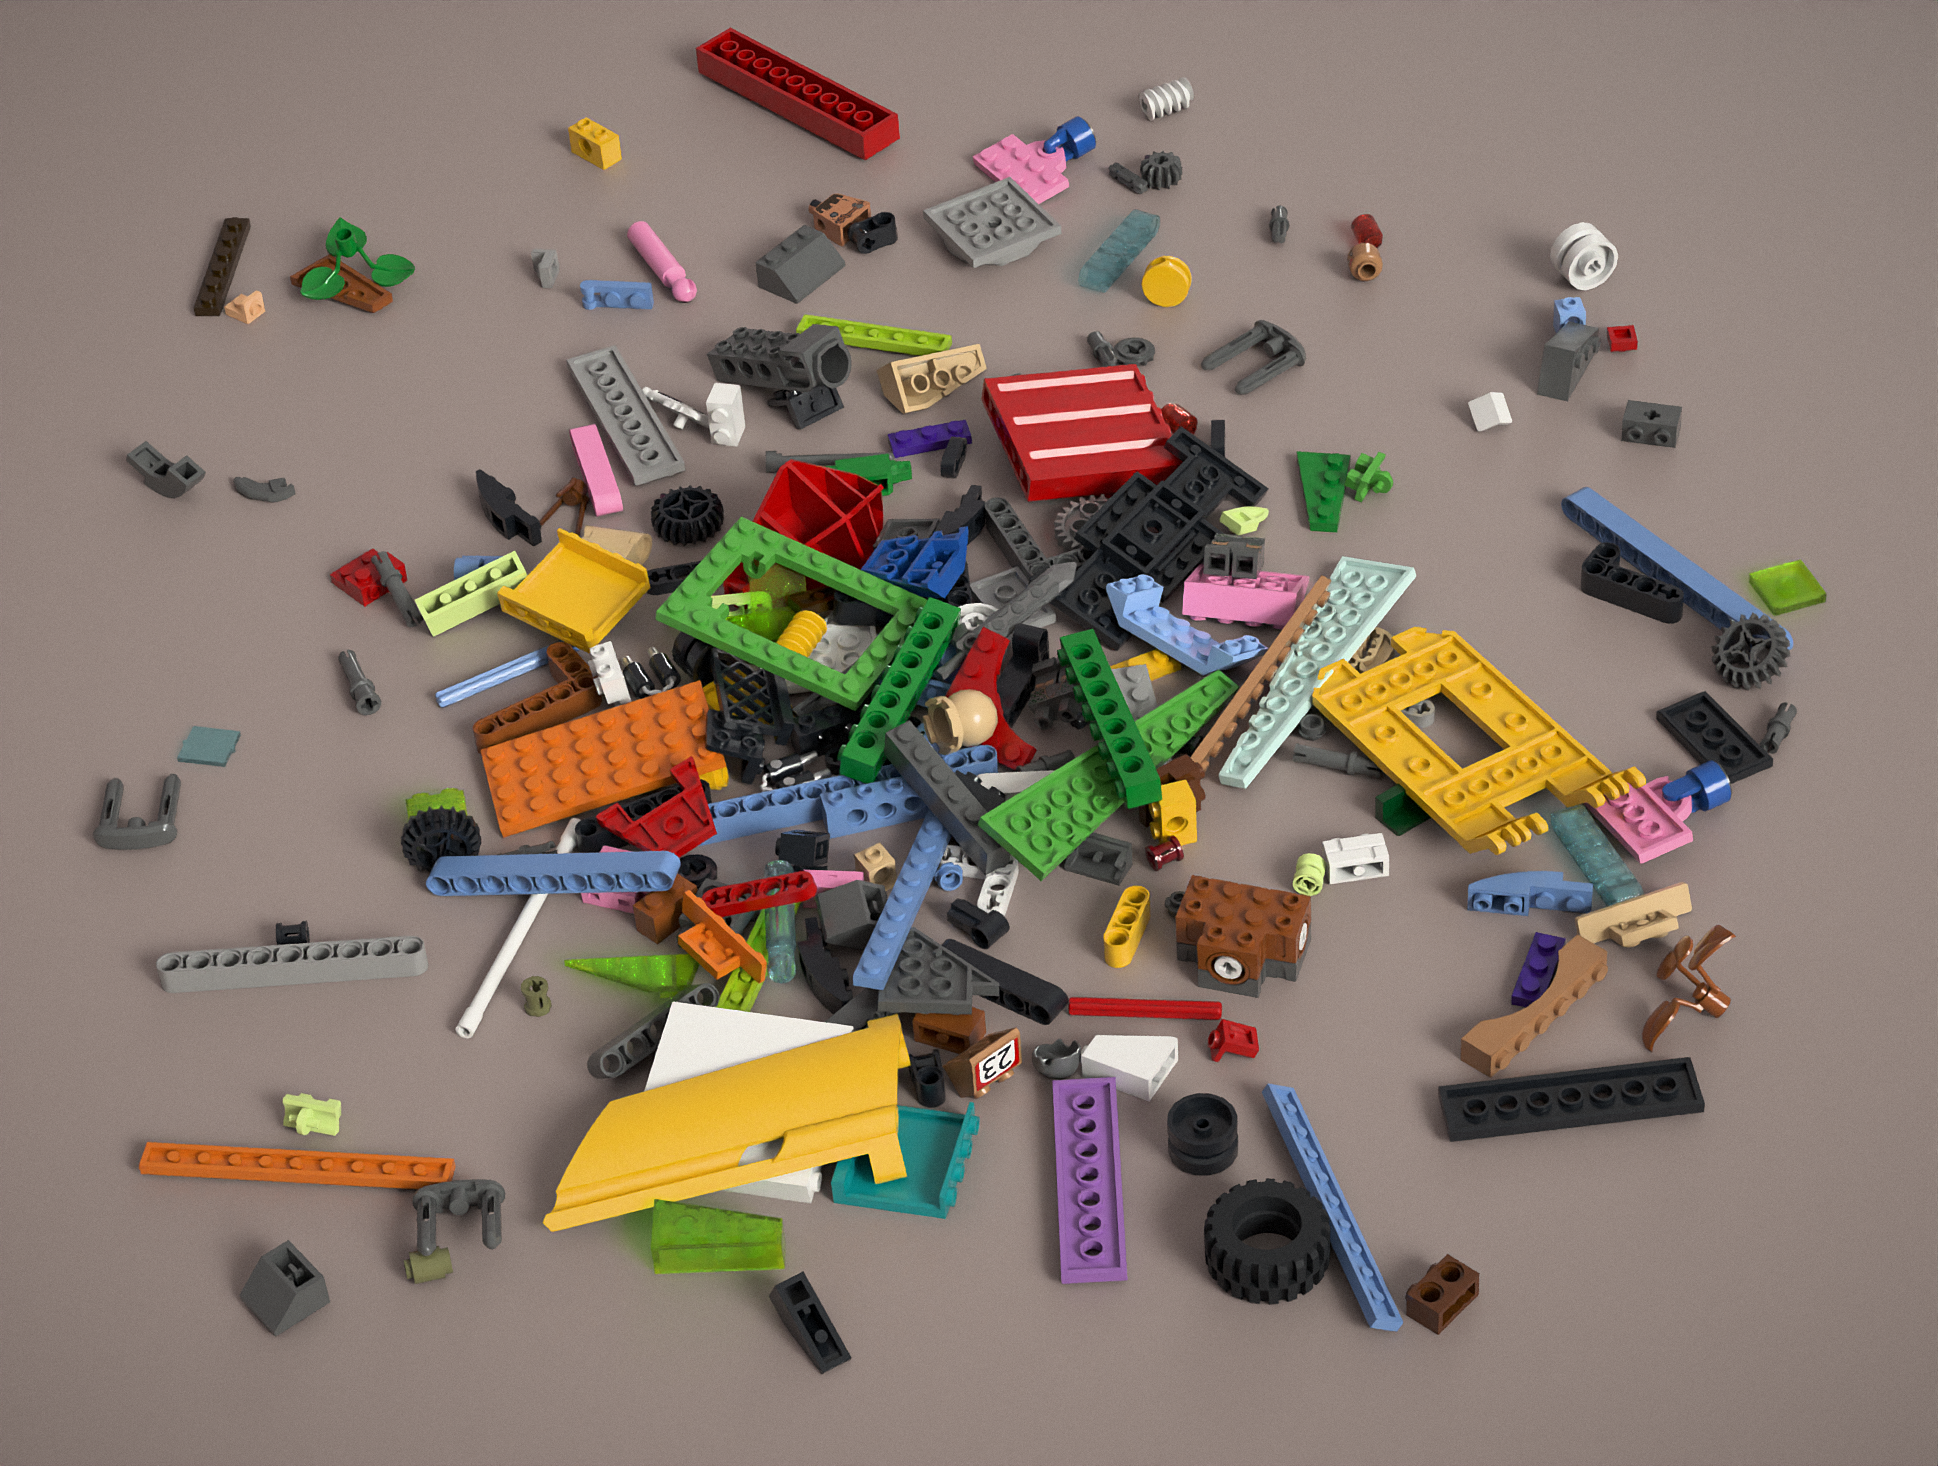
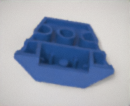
[861,526,969,598]

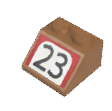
[943,1027,1022,1099]

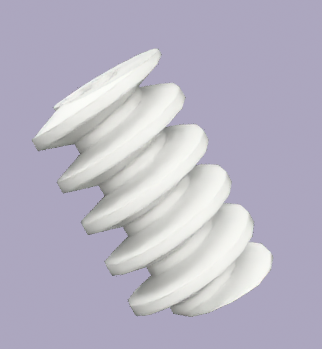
[1139,77,1194,121]

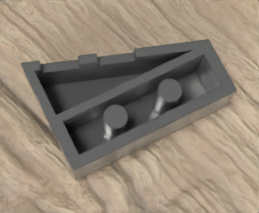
[1537,322,1601,402]

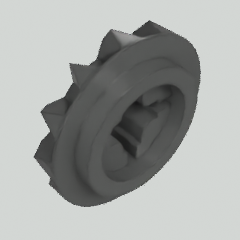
[1113,338,1155,366]

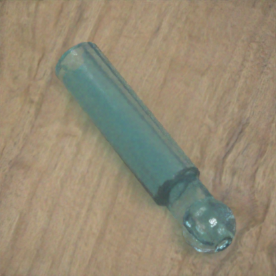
[764,860,797,984]

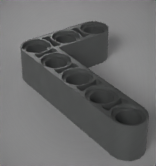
[985,497,1094,581]

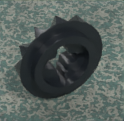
[678,854,718,890]

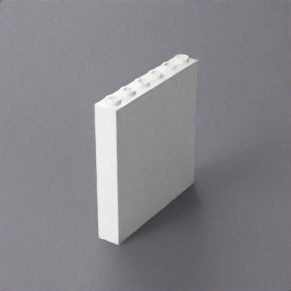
[644,1002,854,1203]

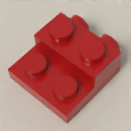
[330,548,408,607]

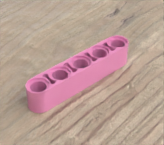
[569,424,623,517]

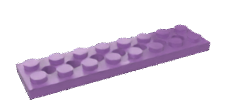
[1052,1077,1128,1284]

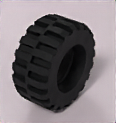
[1204,1178,1330,1305]

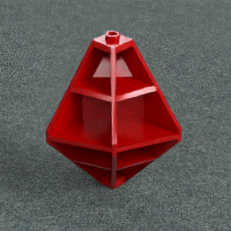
[723,459,884,609]

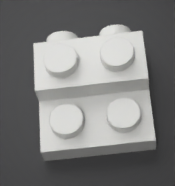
[588,641,632,707]

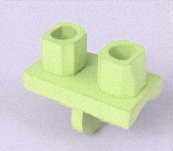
[283,1093,341,1136]

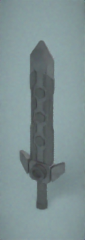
[934,562,1077,682]

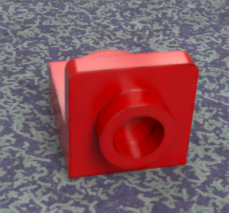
[1207,1019,1259,1062]

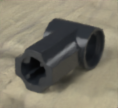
[947,898,1010,949]

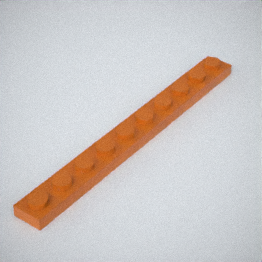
[139,1142,456,1189]

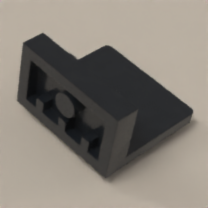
[767,386,844,429]

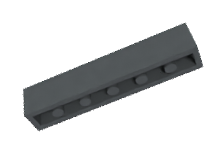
[884,720,1011,875]

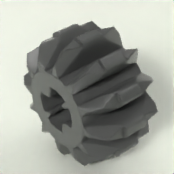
[1140,150,1183,190]

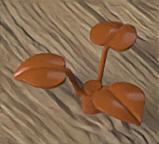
[1642,925,1736,1052]

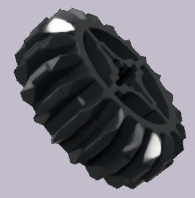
[651,485,724,546]
[401,804,482,873]

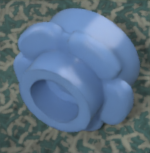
[934,862,963,891]

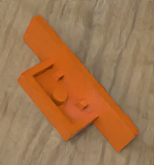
[678,890,767,984]

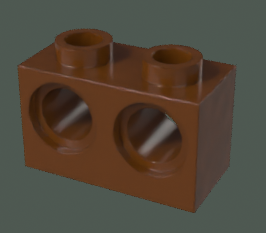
[1405,1254,1480,1335]

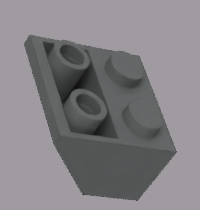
[815,880,888,950]
[239,1240,330,1337]

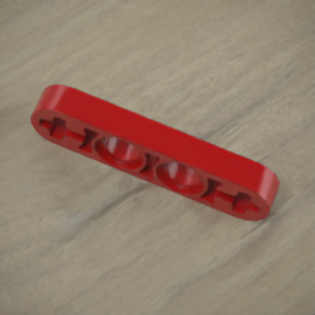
[701,871,817,917]

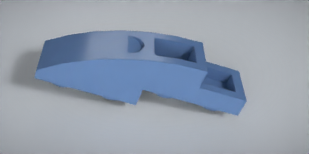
[1467,871,1593,916]

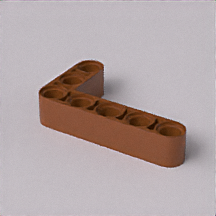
[473,642,602,754]

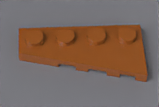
[290,254,393,313]

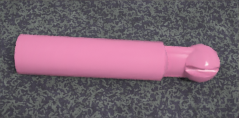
[627,221,697,303]

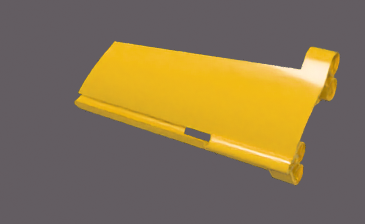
[543,1014,911,1232]

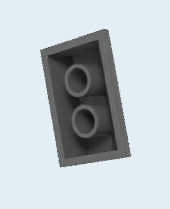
[755,225,846,304]

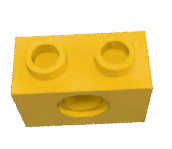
[568,117,622,170]
[1149,780,1197,846]

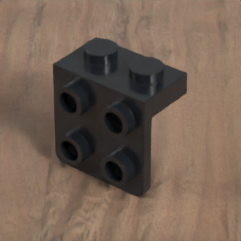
[705,709,765,785]

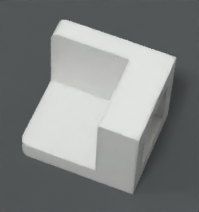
[1468,392,1512,432]

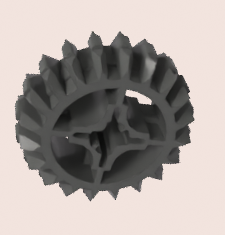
[1711,612,1791,690]

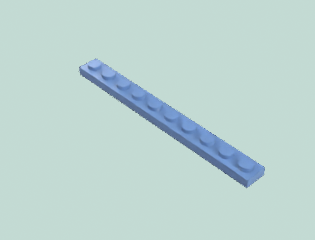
[853,809,952,990]
[1262,1083,1404,1332]

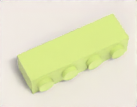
[415,551,528,637]

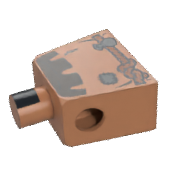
[808,193,871,246]

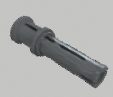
[338,650,381,715]

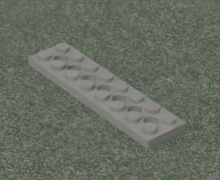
[566,345,686,486]

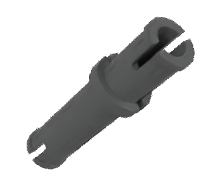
[371,551,424,627]
[1293,743,1382,778]

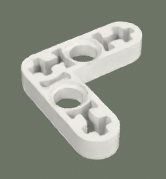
[937,845,1019,916]

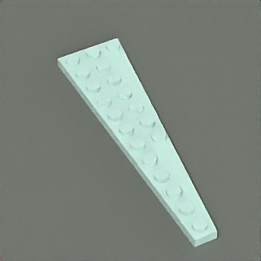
[1218,556,1416,789]

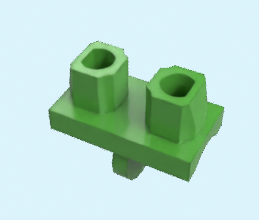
[1344,452,1393,502]

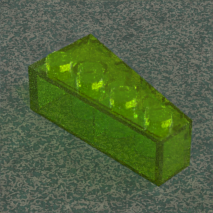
[651,1199,786,1274]

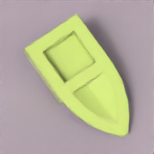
[1220,506,1269,535]

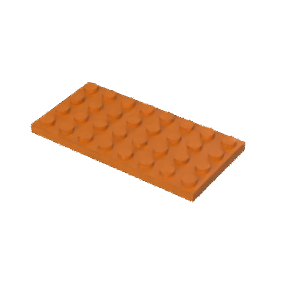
[480,680,727,838]

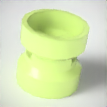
[1293,853,1327,896]

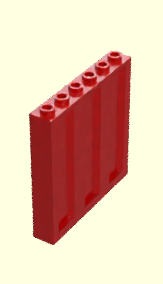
[981,364,1183,502]

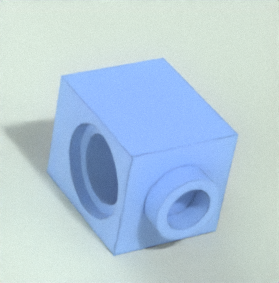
[1553,297,1586,333]

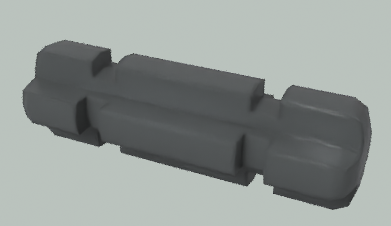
[1109,162,1148,194]

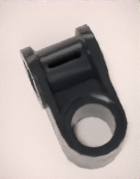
[847,212,898,254]
[908,1049,946,1108]

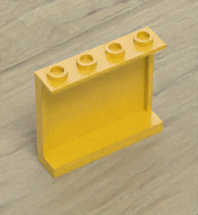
[497,528,651,653]

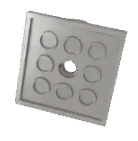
[923,177,1062,268]

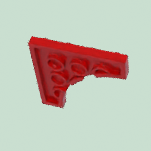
[945,627,1037,771]

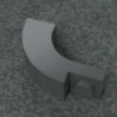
[126,441,206,498]

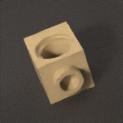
[854,843,897,891]

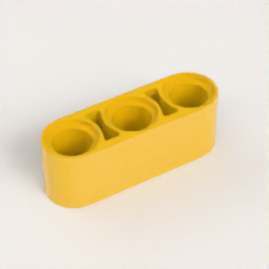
[1103,885,1151,968]

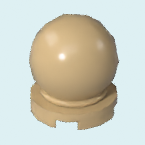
[923,689,998,755]

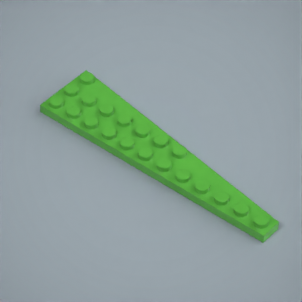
[978,670,1239,881]

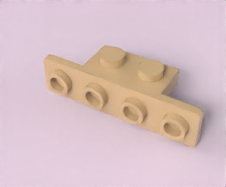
[1575,882,1692,947]

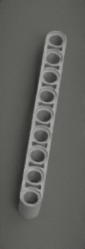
[156,936,429,993]

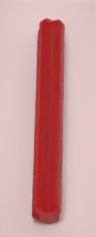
[1068,997,1222,1020]

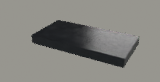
[1656,691,1773,784]

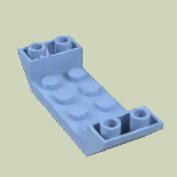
[1106,574,1269,676]

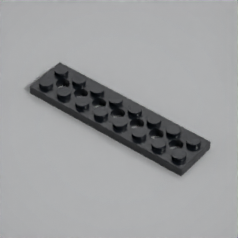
[1438,1057,1705,1142]

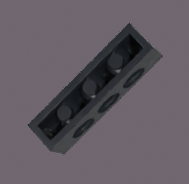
[790,692,872,757]

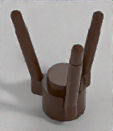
[540,477,590,536]

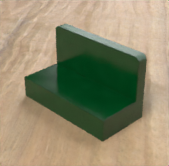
[1375,784,1432,836]

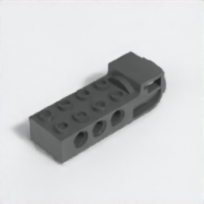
[707,324,852,392]

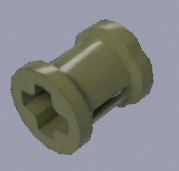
[521,976,552,1017]

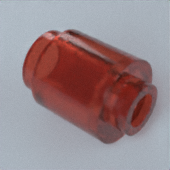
[1351,214,1383,248]
[1161,403,1198,434]

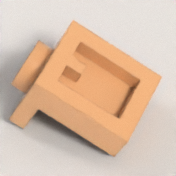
[224,290,265,324]

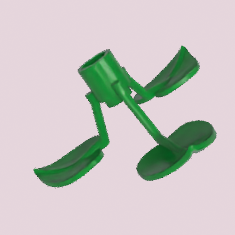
[300,217,415,300]

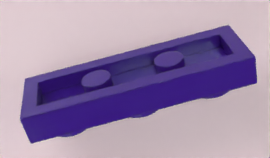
[888,419,972,458]
[1511,932,1566,1008]

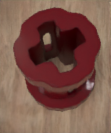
[1145,835,1184,871]

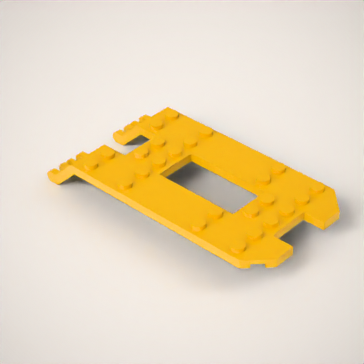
[1312,627,1646,855]

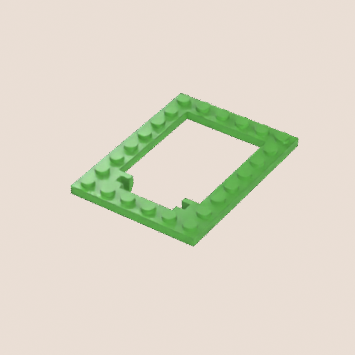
[655,517,928,711]

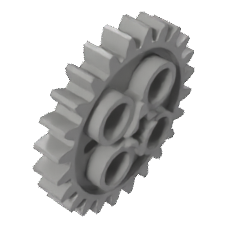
[1054,494,1109,552]

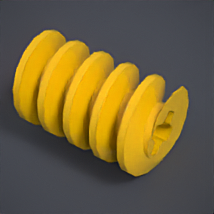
[775,610,827,657]

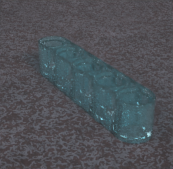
[1078,209,1160,293]
[1550,804,1644,907]

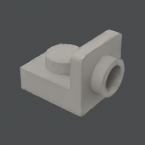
[531,249,560,288]

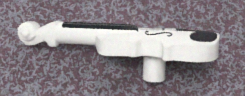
[642,387,709,430]

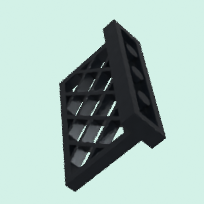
[709,648,795,746]

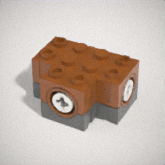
[1175,875,1311,998]

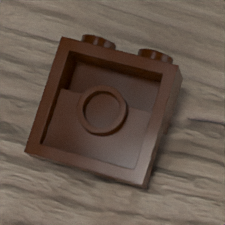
[1139,754,1206,828]

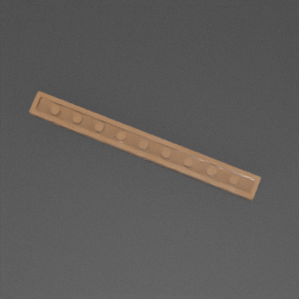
[1190,575,1331,772]

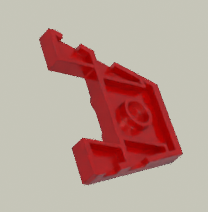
[595,756,717,857]

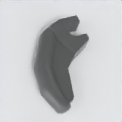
[233,477,296,502]

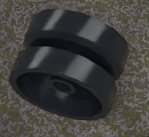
[672,631,732,687]
[1167,1093,1238,1176]

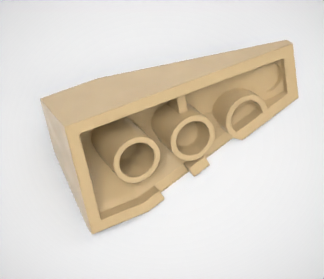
[877,344,987,414]

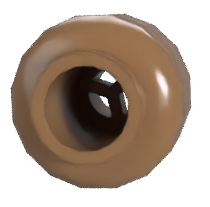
[1347,243,1383,281]

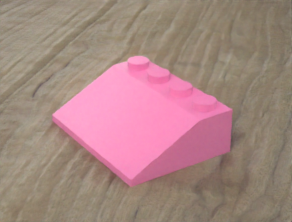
[1182,564,1309,630]

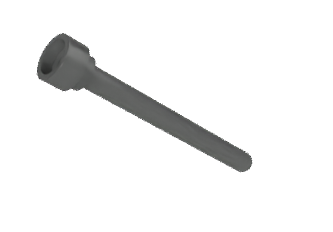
[766,451,895,472]

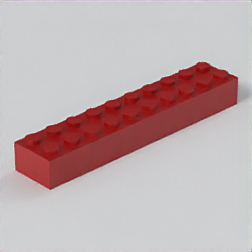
[696,27,900,160]

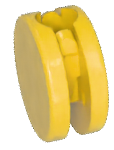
[1141,256,1192,307]

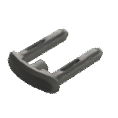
[1201,320,1306,395]
[93,774,181,850]
[412,1179,506,1256]

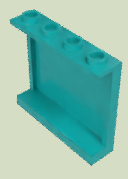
[831,1102,980,1219]

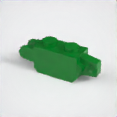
[825,454,912,496]

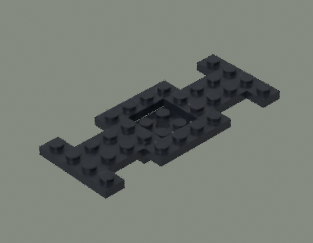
[1027,426,1269,651]

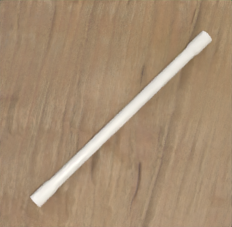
[455,818,581,1039]

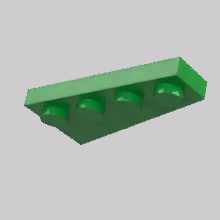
[1297,451,1351,533]

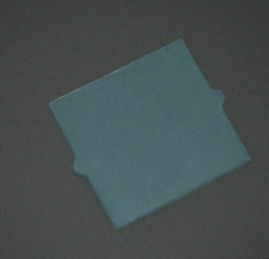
[177,726,241,767]

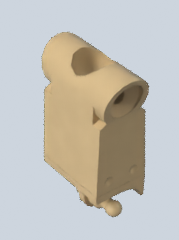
[582,525,652,565]

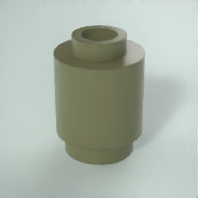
[403,1246,453,1284]

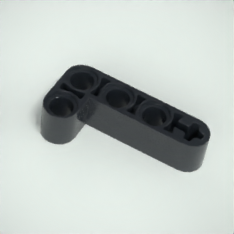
[1581,542,1684,624]
[996,623,1050,728]

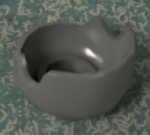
[1032,1038,1081,1079]

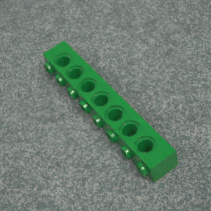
[837,597,961,784]
[1057,629,1163,809]

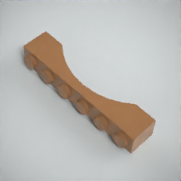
[1461,934,1608,1078]

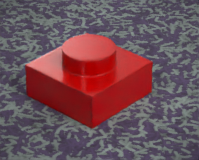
[1607,325,1638,352]

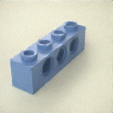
[820,776,929,839]

